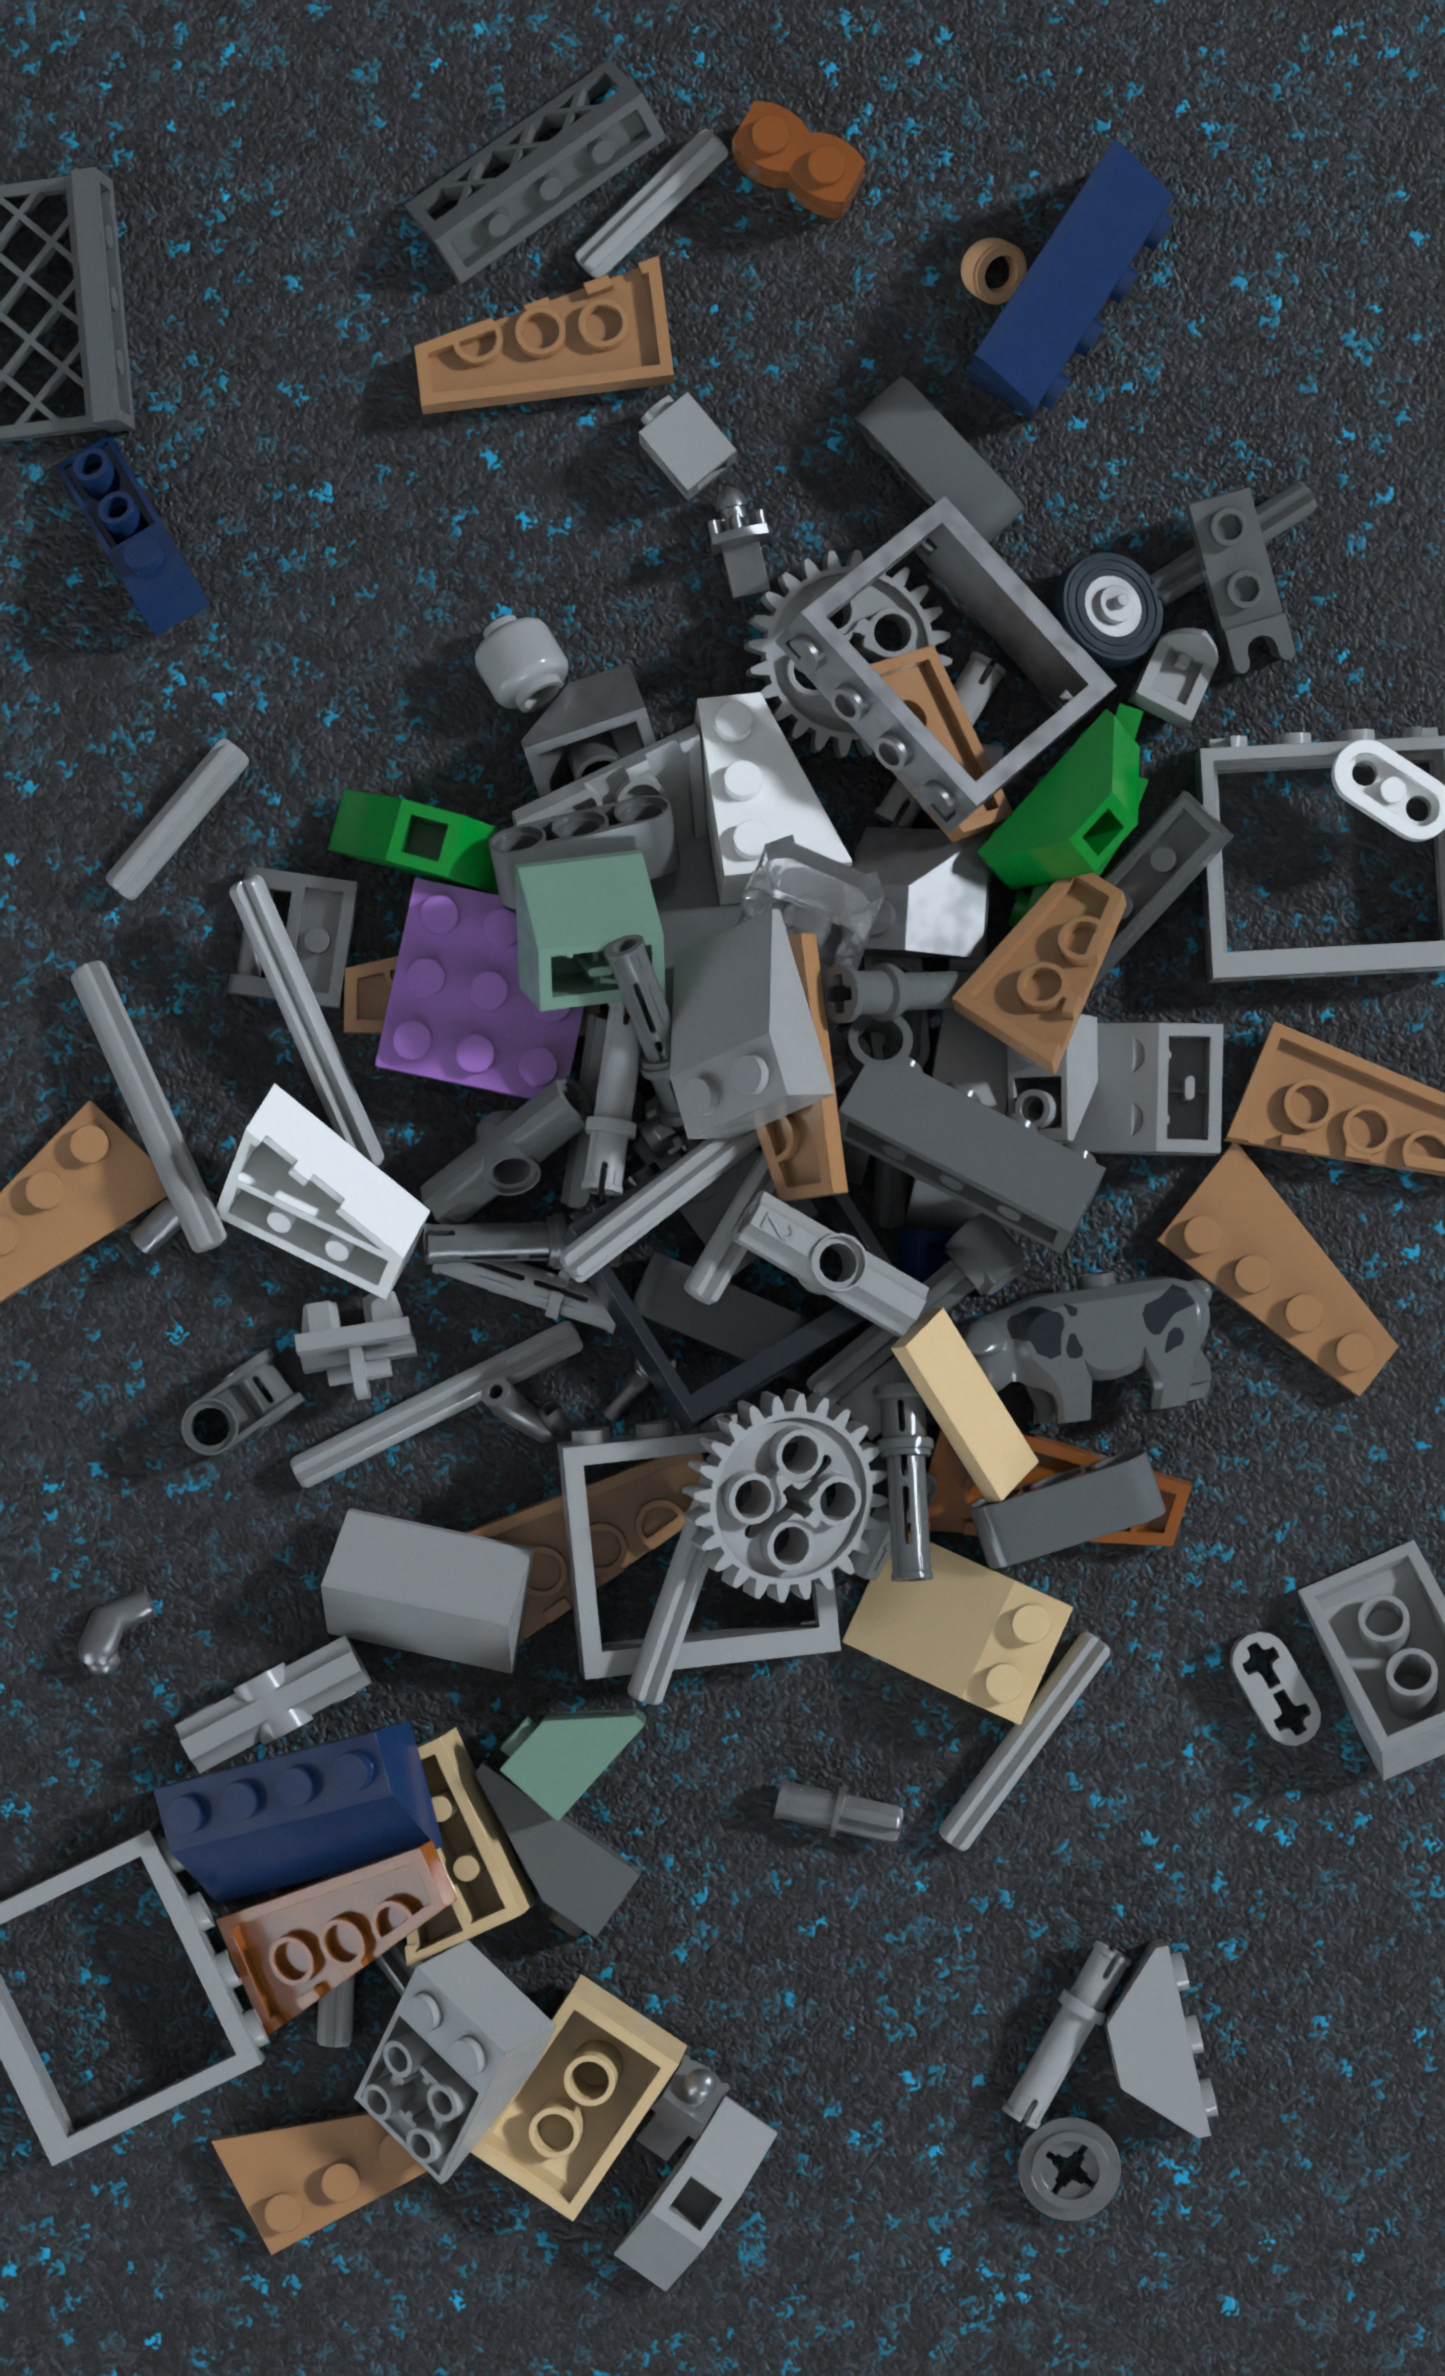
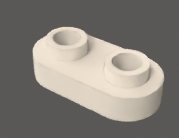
[1331,740,1445,842]

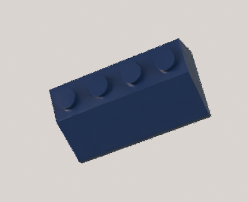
[968,139,1175,420]
[153,1720,444,1903]

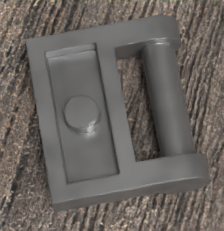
[227,867,359,1010]

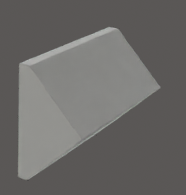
[321,1508,535,1674]

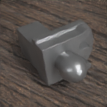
[707,487,771,603]
[635,2055,730,2161]

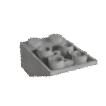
[1057,1023,1224,1156]
[354,1940,556,2184]

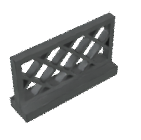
[0,167,135,443]

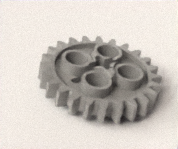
[744,550,952,759]
[682,1389,888,1602]

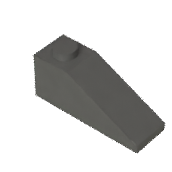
[475,1759,641,1939]

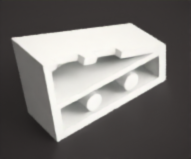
[694,692,853,905]
[216,1083,430,1300]

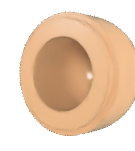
[961,238,1027,305]

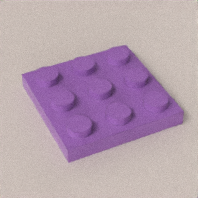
[375,878,585,1100]

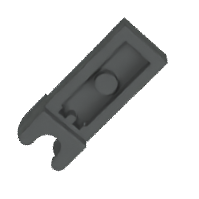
[1184,487,1295,674]

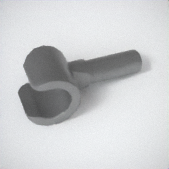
[602,1358,676,1423]

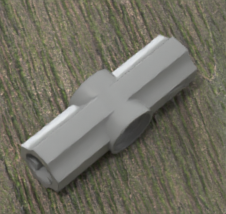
[732,1191,929,1337]
[174,1634,372,1774]

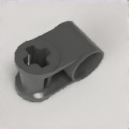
[181,1348,306,1456]

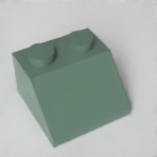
[499,1708,647,1822]

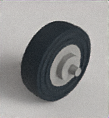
[1049,553,1163,669]

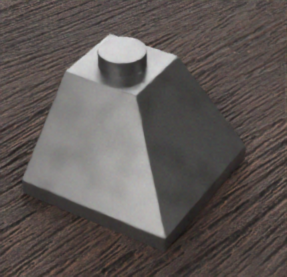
[521,663,656,798]
[842,827,993,960]

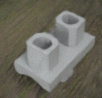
[294,1291,418,1401]

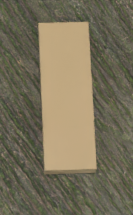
[891,1307,1039,1502]

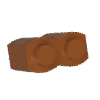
[732,101,866,219]

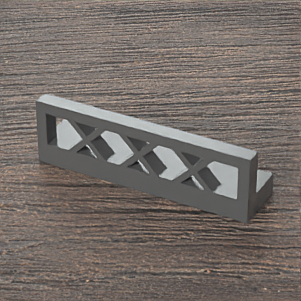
[404,59,667,284]

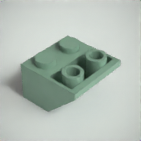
[514,850,666,1012]

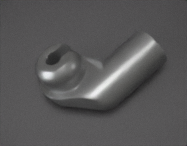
[130,1190,225,1255]
[481,1377,571,1442]
[78,1588,157,1676]

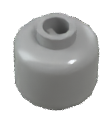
[475,615,568,713]

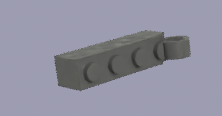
[838,1015,1106,1254]

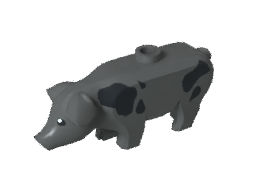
[957,1271,1212,1424]

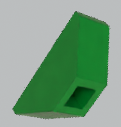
[976,709,1140,890]
[328,789,503,895]

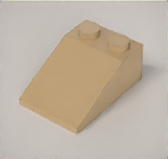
[842,1532,1073,1725]
[470,1974,687,2221]

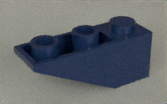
[55,433,211,636]

